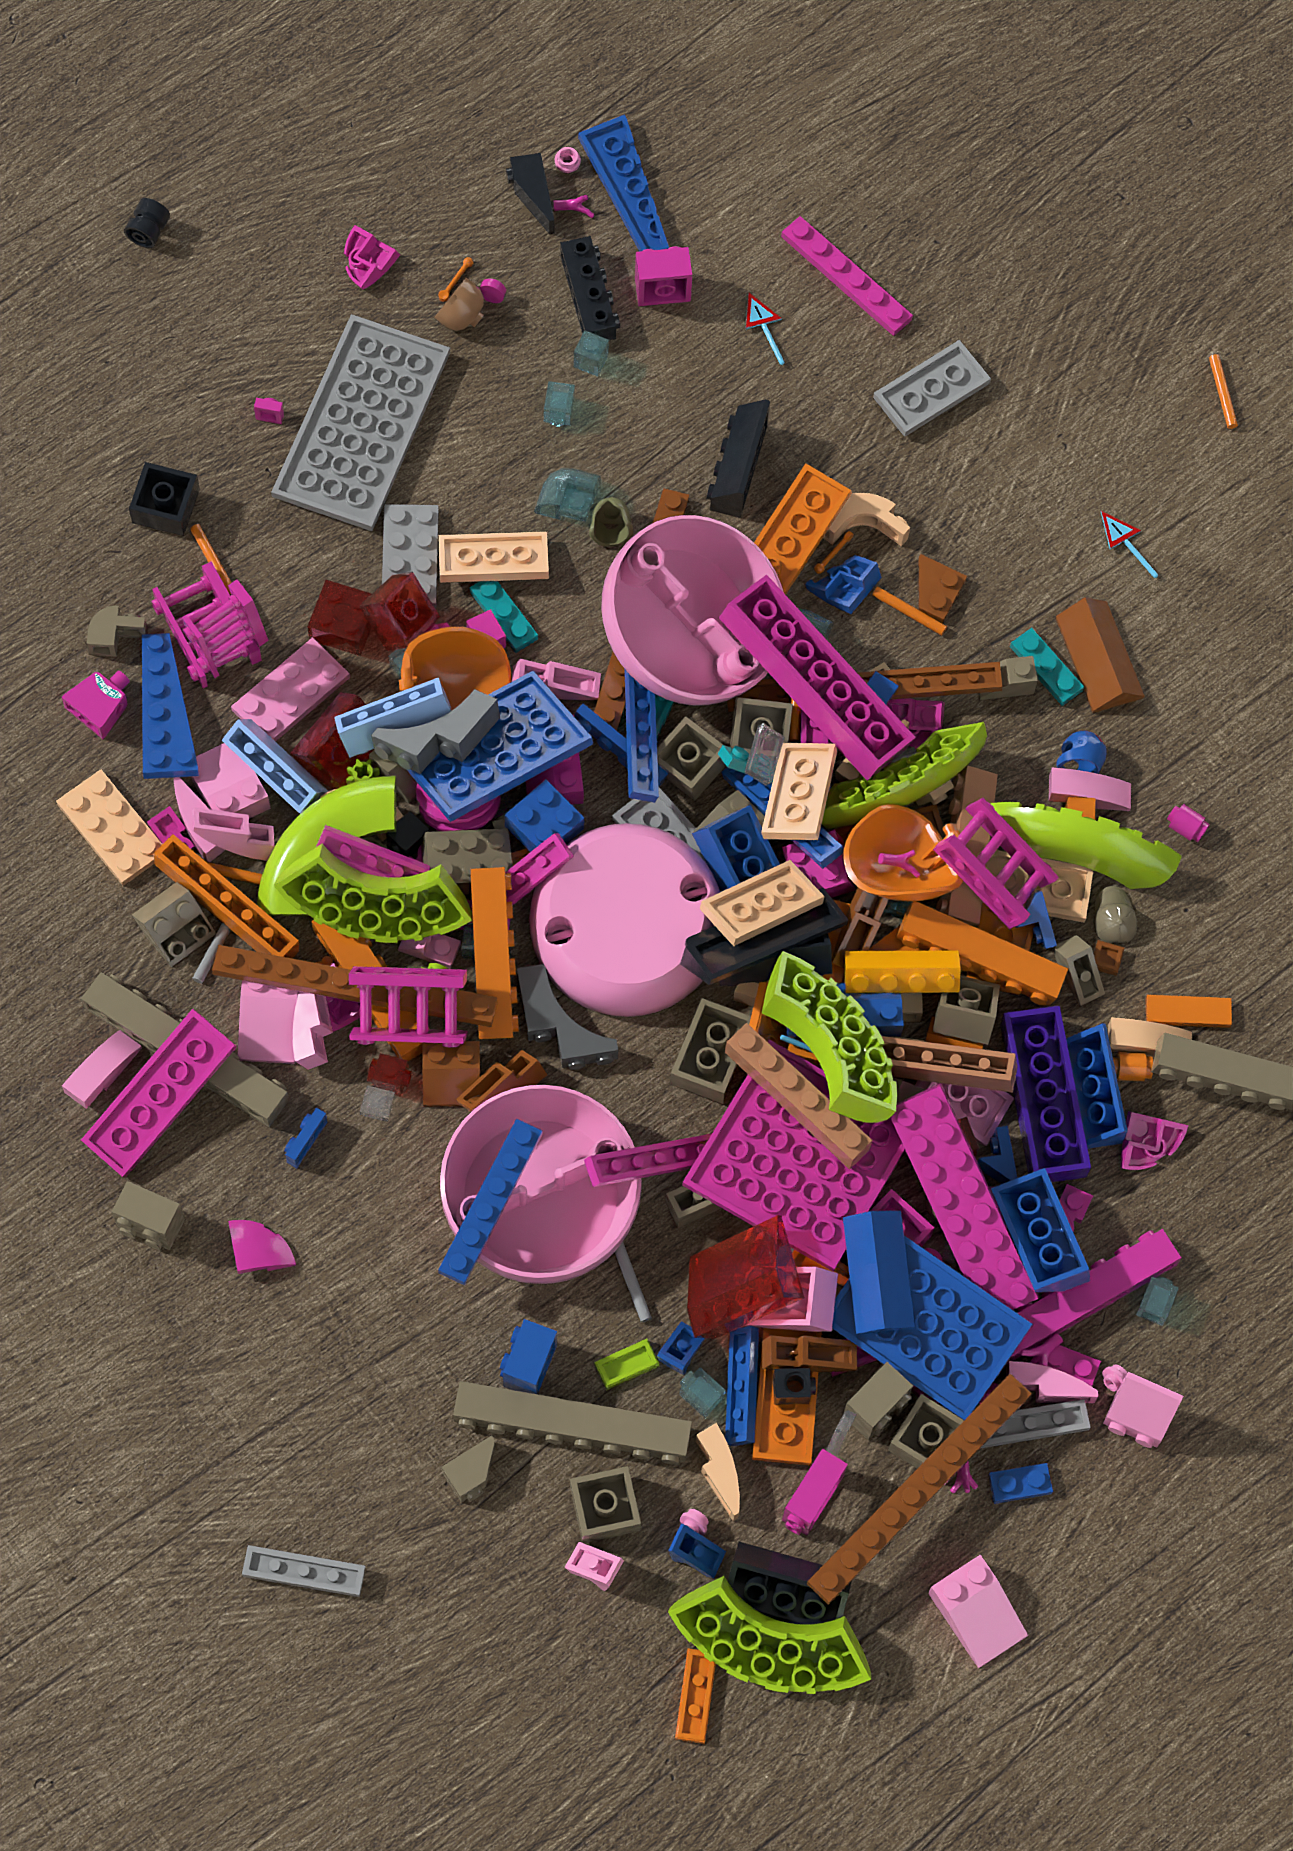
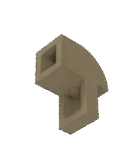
[86,606,147,657]

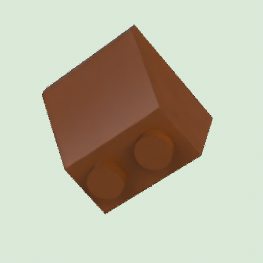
[422,1041,480,1107]

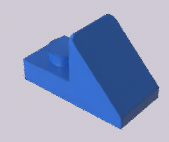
[1015,890,1057,949]
[978,1126,1017,1184]
[657,1321,707,1375]
[668,1524,726,1578]

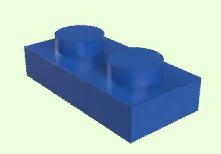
[284,1108,328,1169]
[988,1463,1053,1504]

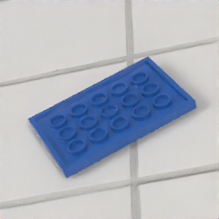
[407,671,593,822]
[832,1236,1033,1420]

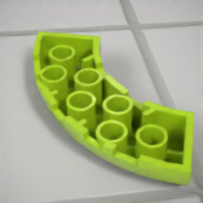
[822,722,987,829]
[257,776,396,916]
[990,802,1181,889]
[274,843,473,943]
[762,951,897,1123]
[668,1576,871,1694]

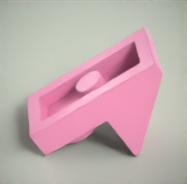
[398,934,461,969]
[565,1542,624,1591]

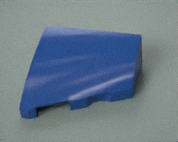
[805,555,882,614]

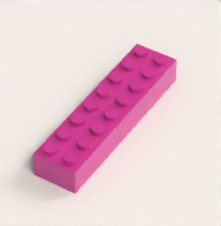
[719,574,916,781]
[890,1083,1038,1310]

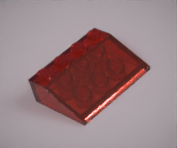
[687,1215,805,1339]

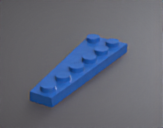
[578,114,669,252]
[142,633,199,779]

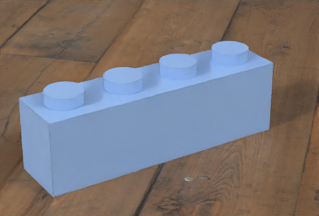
[335,678,452,758]
[222,719,329,814]

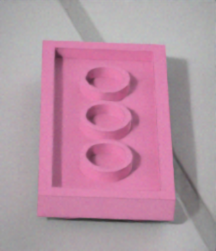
[231,637,350,742]

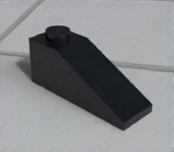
[506,153,554,234]

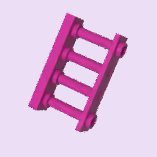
[151,562,262,688]
[182,579,269,678]
[933,798,1059,929]
[349,966,467,1047]

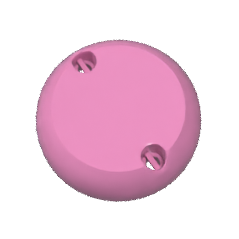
[601,515,784,706]
[529,823,720,1017]
[440,1085,642,1284]

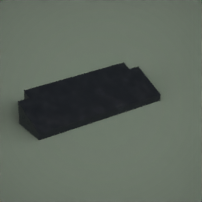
[680,887,849,985]

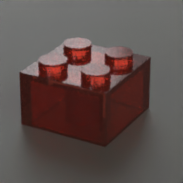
[359,571,440,651]
[307,580,379,656]

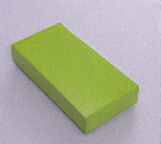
[594,1339,660,1391]

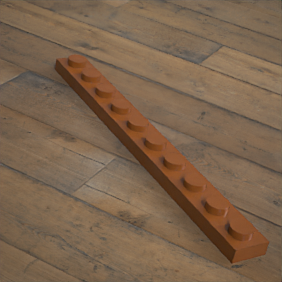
[594,488,689,732]
[727,662,1002,712]
[212,945,497,1027]
[807,1374,1032,1605]

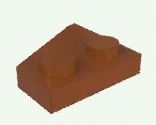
[918,554,967,624]

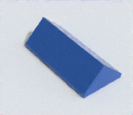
[1066,1023,1128,1149]
[843,1211,915,1334]

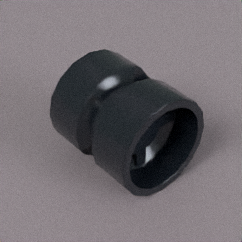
[124,198,170,248]

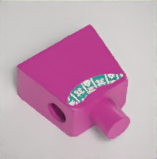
[62,670,130,739]

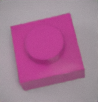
[254,398,284,424]

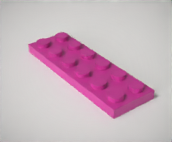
[81,1009,237,1178]

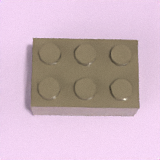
[421,828,513,895]
[670,998,751,1104]

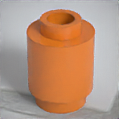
[1113,1052,1153,1081]

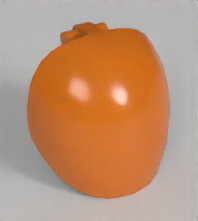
[399,627,512,710]
[843,804,963,902]

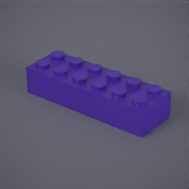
[1000,1006,1091,1182]

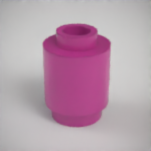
[1167,804,1210,842]

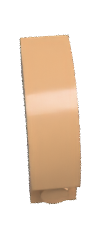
[823,493,910,546]

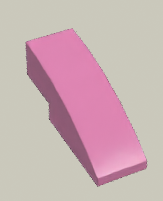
[512,659,601,700]
[1049,767,1131,811]
[173,777,225,862]
[192,807,274,861]
[293,991,333,1070]
[62,1030,142,1109]
[1006,1361,1098,1403]

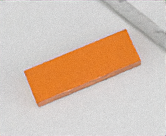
[1146,995,1232,1028]
[675,1648,716,1744]

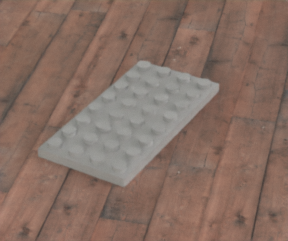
[271,314,450,531]

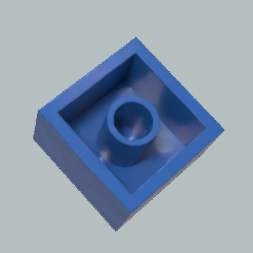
[505,779,584,852]
[500,1319,557,1395]

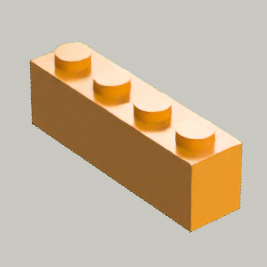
[844,950,960,993]

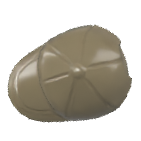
[1094,886,1137,944]

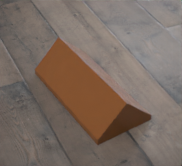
[1056,597,1144,713]

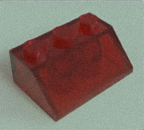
[290,692,374,790]

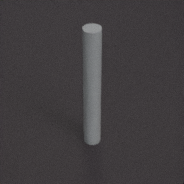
[192,923,231,984]
[615,1242,652,1323]

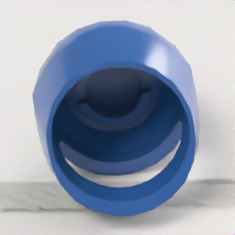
[1056,731,1107,774]

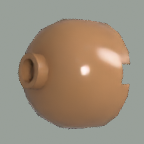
[434,278,484,331]

